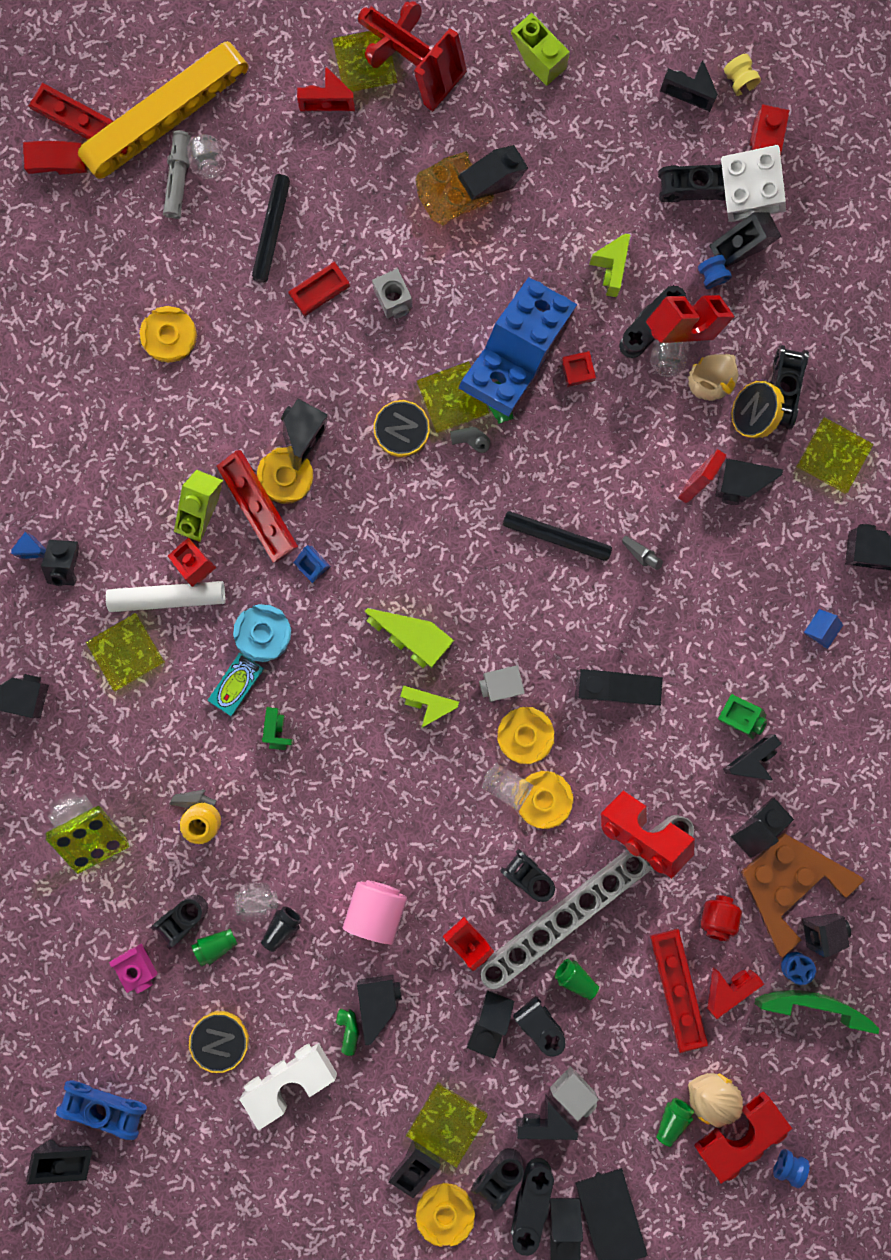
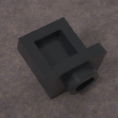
[41,540,79,586]

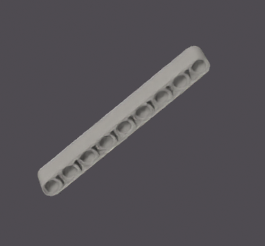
[480,815,694,989]

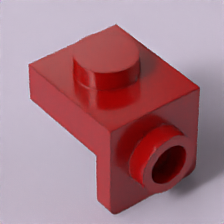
[443,917,494,971]

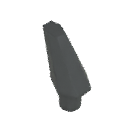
[622,536,663,570]
[169,790,217,808]

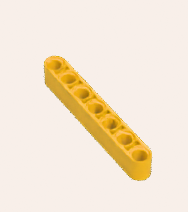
[78,41,249,179]

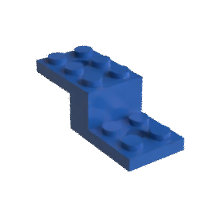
[458,277,577,417]

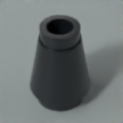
[261,906,302,952]

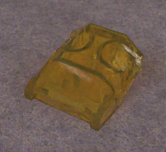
[415,151,495,225]

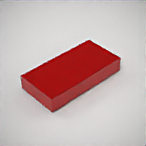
[288,261,350,317]

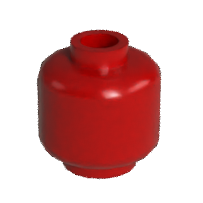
[700,895,742,942]

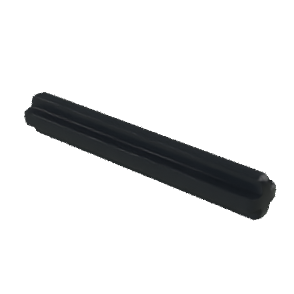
[252,174,290,283]
[503,511,612,561]

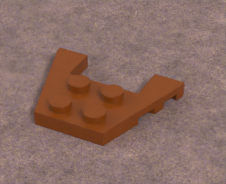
[741,833,865,958]

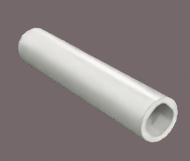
[106,581,225,612]

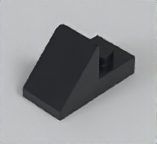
[660,61,718,112]
[723,734,782,780]
[730,798,794,858]
[467,990,515,1059]
[516,1094,578,1140]
[26,1139,92,1185]
[388,1140,441,1198]
[550,1198,583,1260]

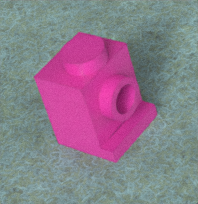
[109,943,158,994]

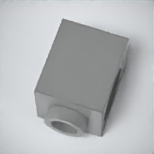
[372,268,412,319]
[479,665,525,702]
[550,1066,599,1121]

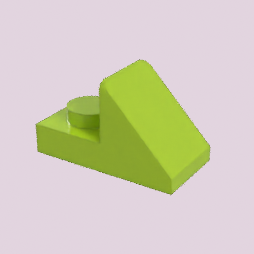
[589,234,630,297]
[400,686,459,728]

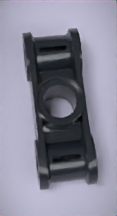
[658,164,726,202]
[619,285,687,358]
[771,345,809,430]
[511,1158,554,1256]

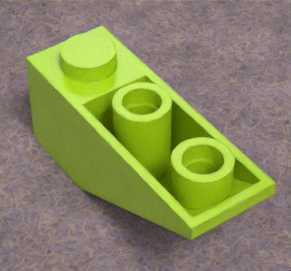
[365,608,454,669]

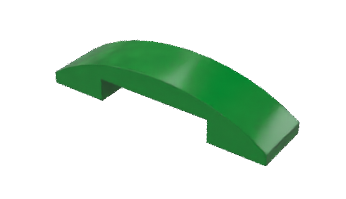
[754,990,879,1034]

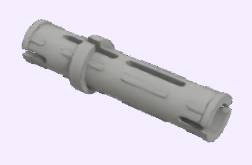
[163,130,191,219]

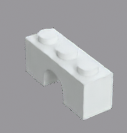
[239,1043,337,1131]

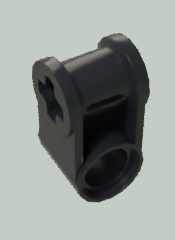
[500,848,555,902]
[150,895,208,950]
[513,996,566,1057]
[471,1148,524,1211]

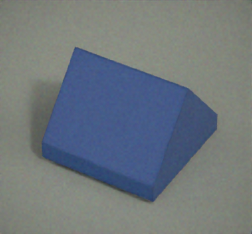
[11,532,46,559]
[293,545,331,583]
[804,609,843,649]

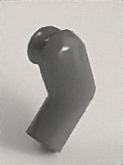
[450,427,490,453]

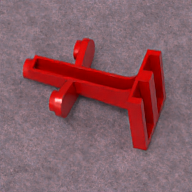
[358,1,467,112]

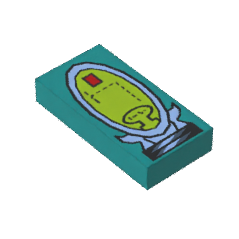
[207,652,264,716]

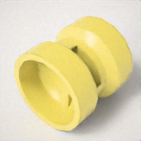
[724,54,761,96]

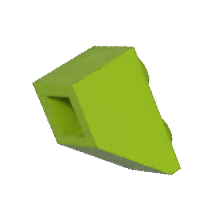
[511,12,570,86]
[174,470,223,542]

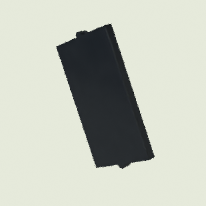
[575,1168,648,1260]

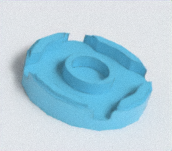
[233,604,291,662]

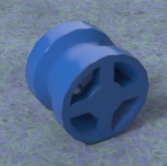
[697,255,732,289]
[781,952,816,985]
[773,1149,810,1189]

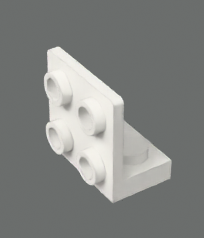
[721,145,786,222]

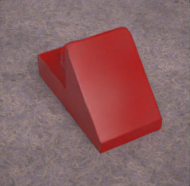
[297,67,355,111]
[168,538,216,587]
[707,967,765,1019]

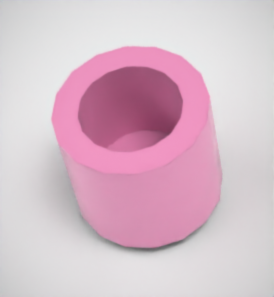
[342,880,407,945]

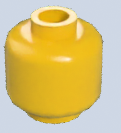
[180,803,221,844]

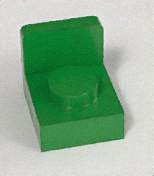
[718,694,768,740]
[262,707,294,750]

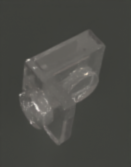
[481,763,534,810]

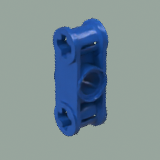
[55,1080,147,1140]

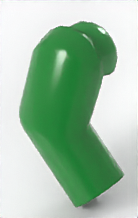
[336,1009,359,1056]

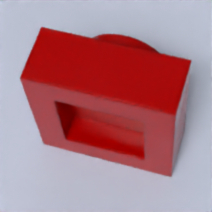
[561,351,596,387]

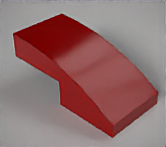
[23,141,87,175]

